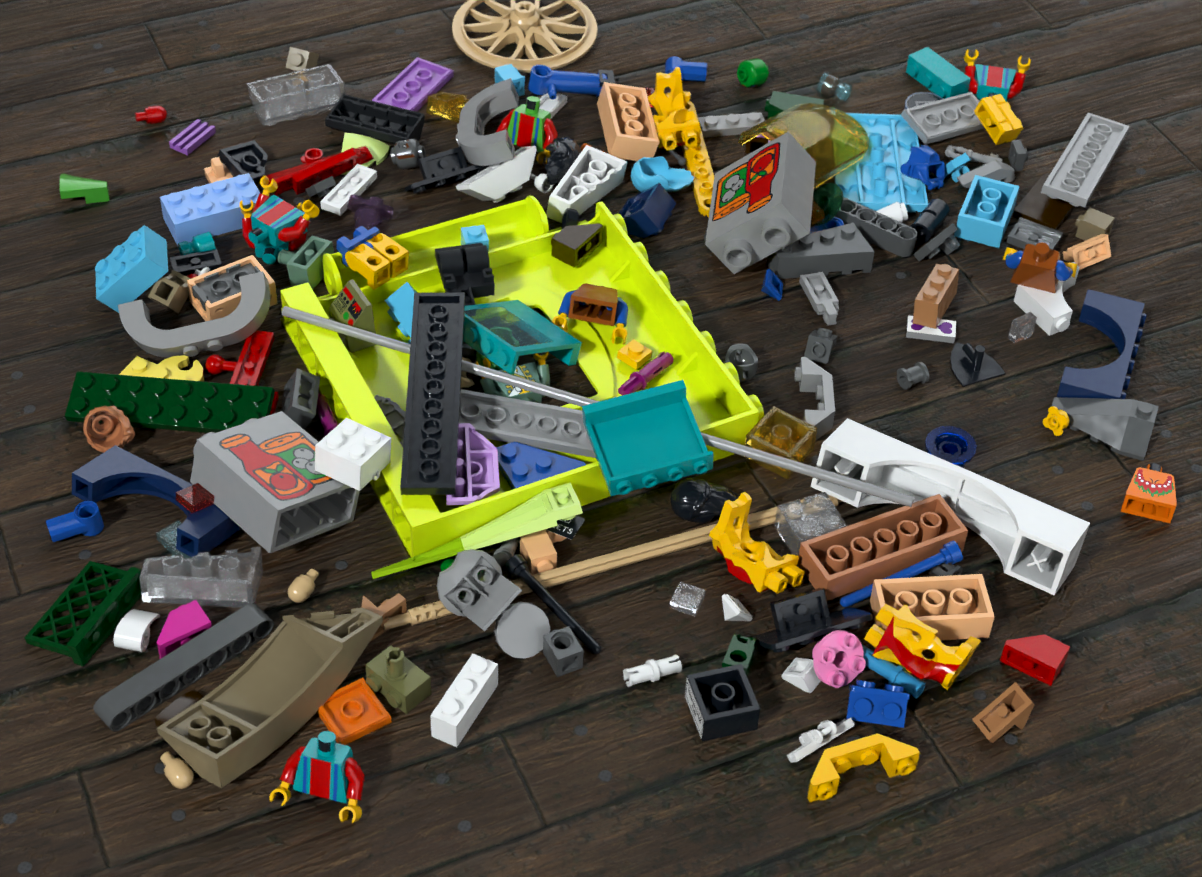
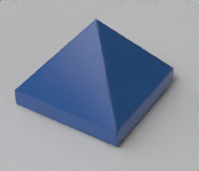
[761,268,783,301]

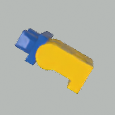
[337,226,409,290]

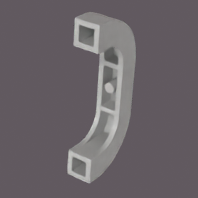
[456,78,519,166]
[118,271,271,358]

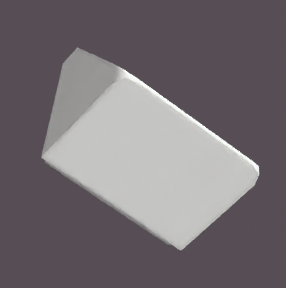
[781,657,821,693]

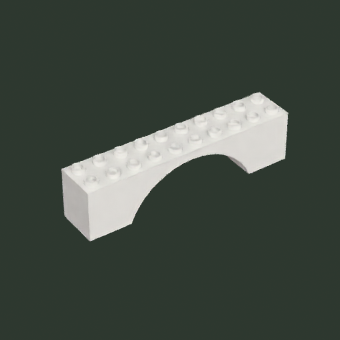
[810,418,1090,595]

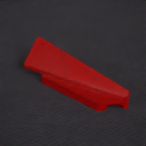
[261,146,374,196]

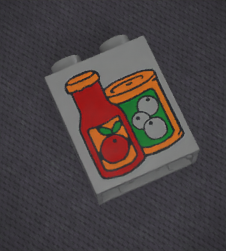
[705,132,816,274]
[190,411,360,553]

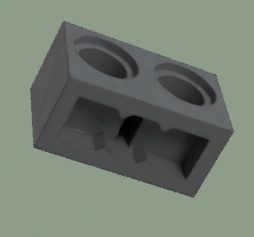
[281,368,320,430]

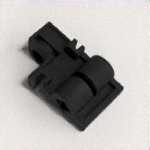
[435,243,495,319]

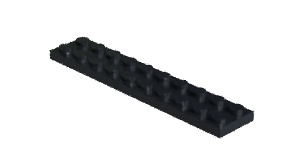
[400,293,465,495]

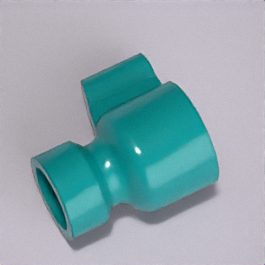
[178,232,216,255]

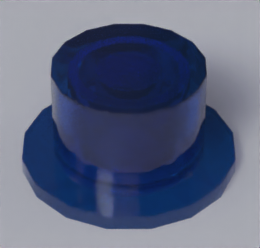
[925,426,977,468]

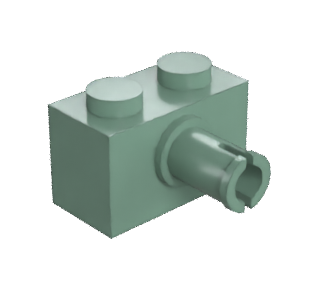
[278,236,334,290]

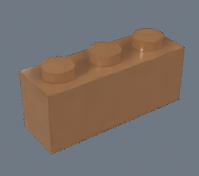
[913,264,959,329]

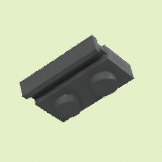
[1007,217,1063,250]

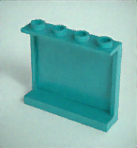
[582,380,714,496]

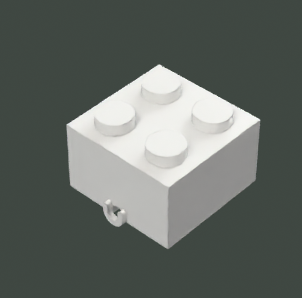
[315,418,391,491]

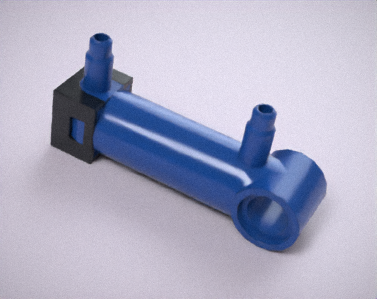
[528,64,615,100]

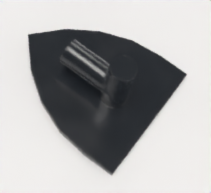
[950,343,1006,387]

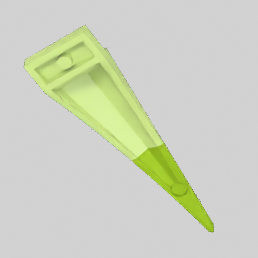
[371,482,583,579]

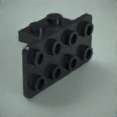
[752,588,873,653]

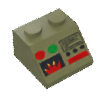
[329,279,377,353]

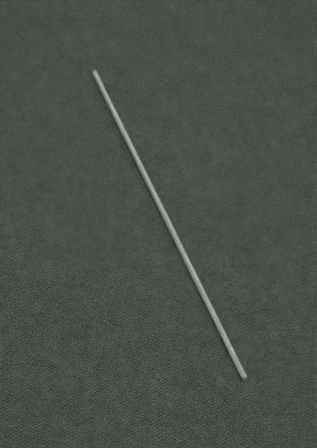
[282,306,914,507]

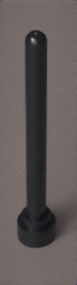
[504,554,601,654]

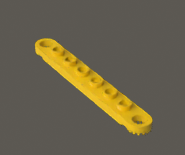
[681,101,714,217]

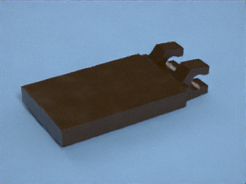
[1013,173,1076,230]

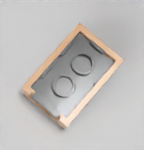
[187,255,278,322]

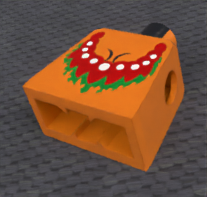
[1120,463,1177,523]

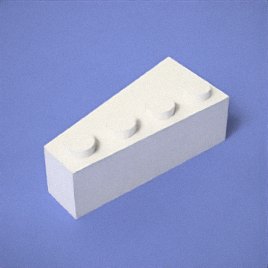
[546,145,627,223]

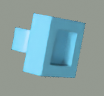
[945,152,970,183]

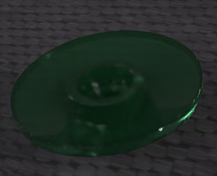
[811,183,843,225]

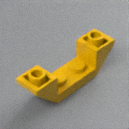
[807,733,920,802]

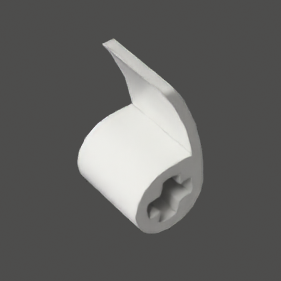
[114,609,160,652]

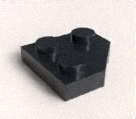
[218,140,268,183]

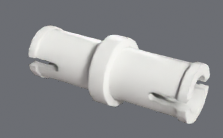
[623,654,682,687]

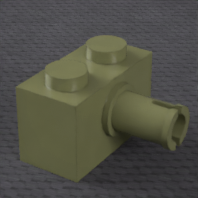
[366,645,431,714]

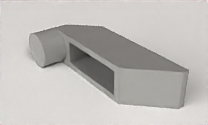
[957,160,1015,189]

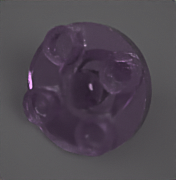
[347,195,394,230]

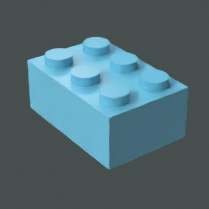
[954,175,1020,248]
[95,225,168,313]

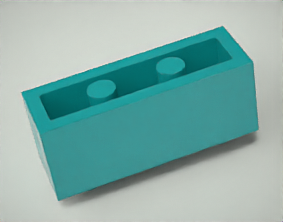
[906,47,971,99]

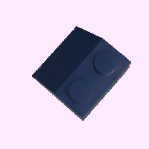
[619,183,676,238]

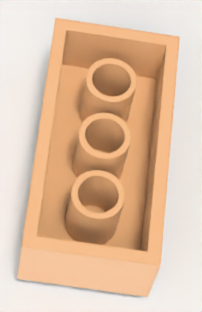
[597,82,659,161]
[870,574,995,640]

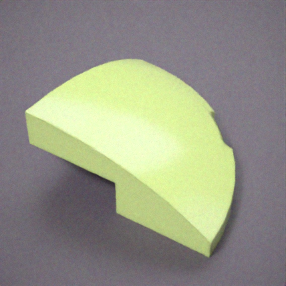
[341,133,390,175]

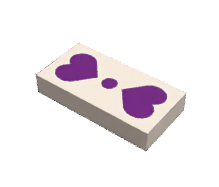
[906,315,956,343]

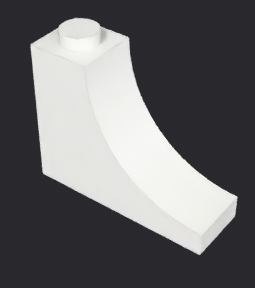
[1014,262,1080,336]

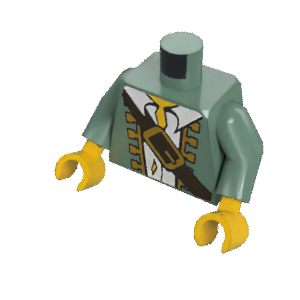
[475,352,550,403]

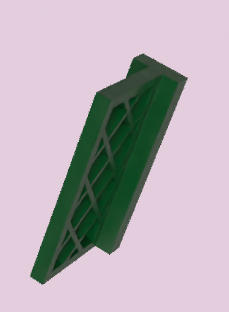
[24,561,148,667]

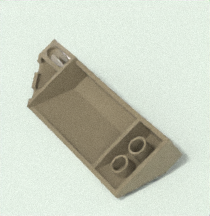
[157,608,383,788]

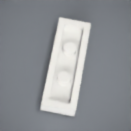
[320,164,377,216]

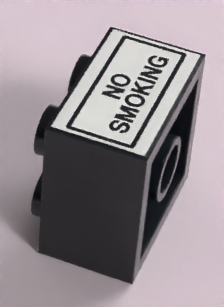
[685,664,760,742]

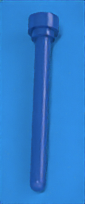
[840,540,963,607]

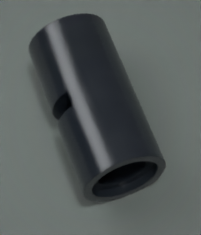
[910,199,950,243]

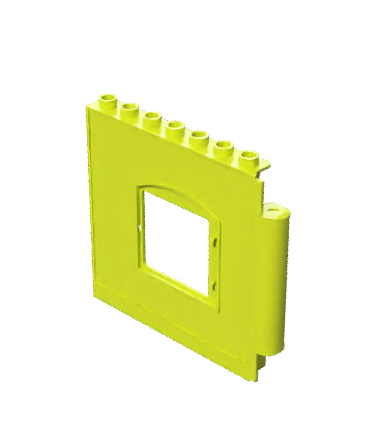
[280,196,764,557]

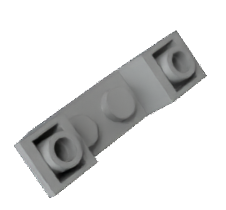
[795,357,835,446]

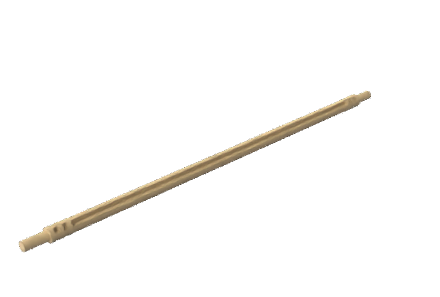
[384,493,844,631]

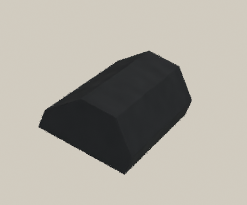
[325,94,425,145]

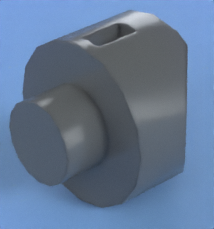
[725,344,758,381]

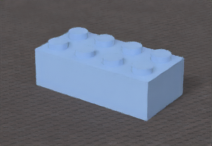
[160,173,260,246]

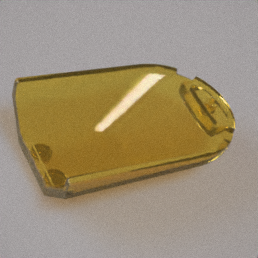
[738,103,869,188]

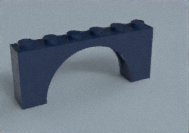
[1057,289,1147,399]
[72,445,239,560]

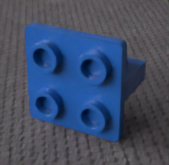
[846,680,910,728]

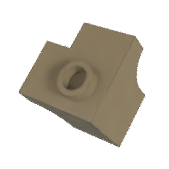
[146,270,191,314]

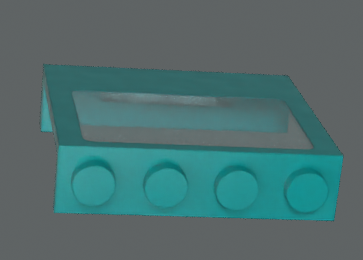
[463,300,582,374]

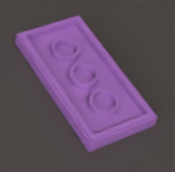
[371,57,453,112]

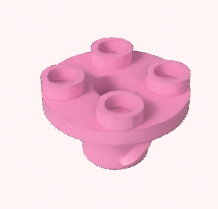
[812,630,866,688]

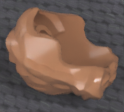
[83,406,135,453]

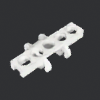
[787,718,855,763]

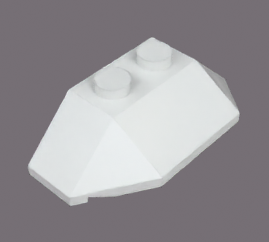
[456,146,537,203]

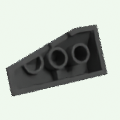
[1051,397,1159,461]

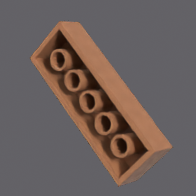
[798,494,968,601]

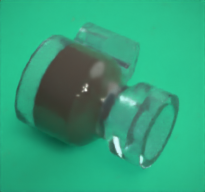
[817,72,852,101]

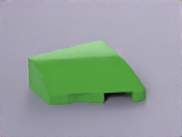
[60,174,109,204]

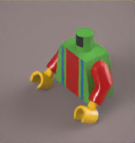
[496,96,558,164]

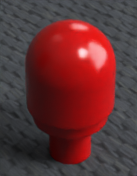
[135,106,167,124]

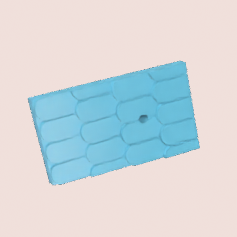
[828,112,928,212]

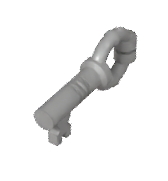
[945,145,1003,164]

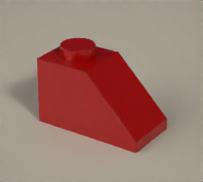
[1000,634,1070,686]

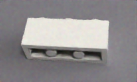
[430,654,498,747]

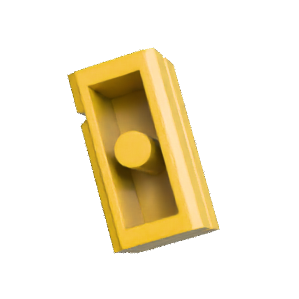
[974,94,1023,145]

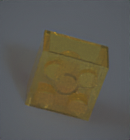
[745,406,817,479]

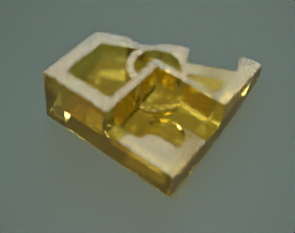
[427,92,469,123]

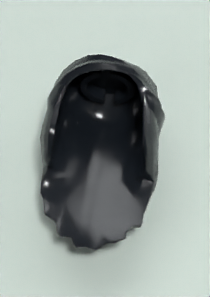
[545,137,582,186]
[670,478,739,524]

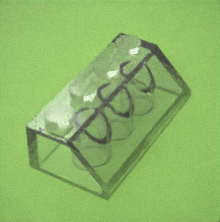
[247,64,345,126]

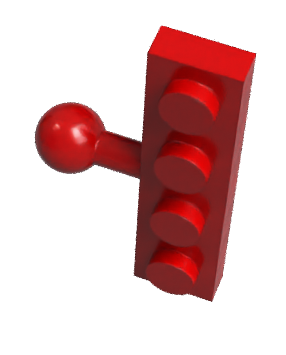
[205,330,274,386]

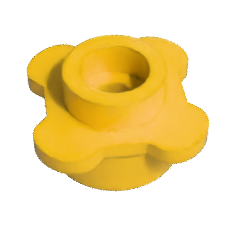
[1043,406,1069,436]

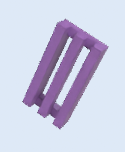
[169,119,216,156]

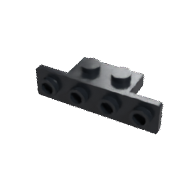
[405,146,490,194]

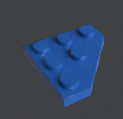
[496,441,586,490]

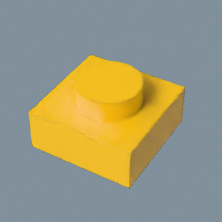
[617,339,653,370]

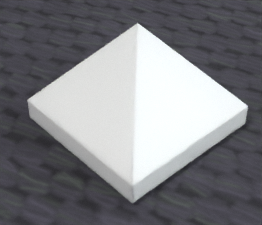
[722,594,753,621]

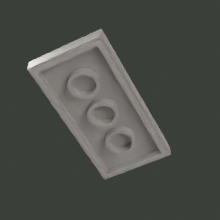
[901,92,984,145]

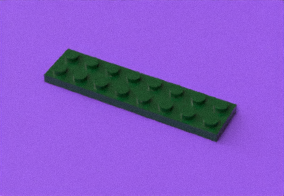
[64,371,275,433]

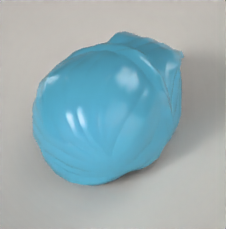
[631,156,694,192]

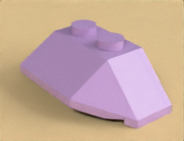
[446,423,500,505]

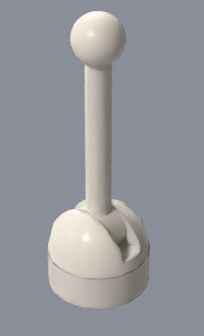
[530,173,554,193]

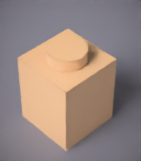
[520,530,557,575]

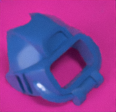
[900,145,945,190]

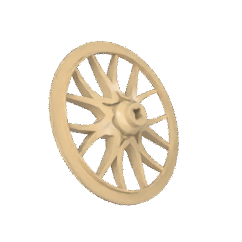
[452,0,597,73]

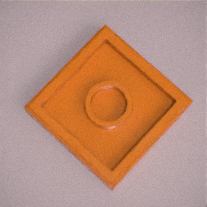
[317,678,392,745]

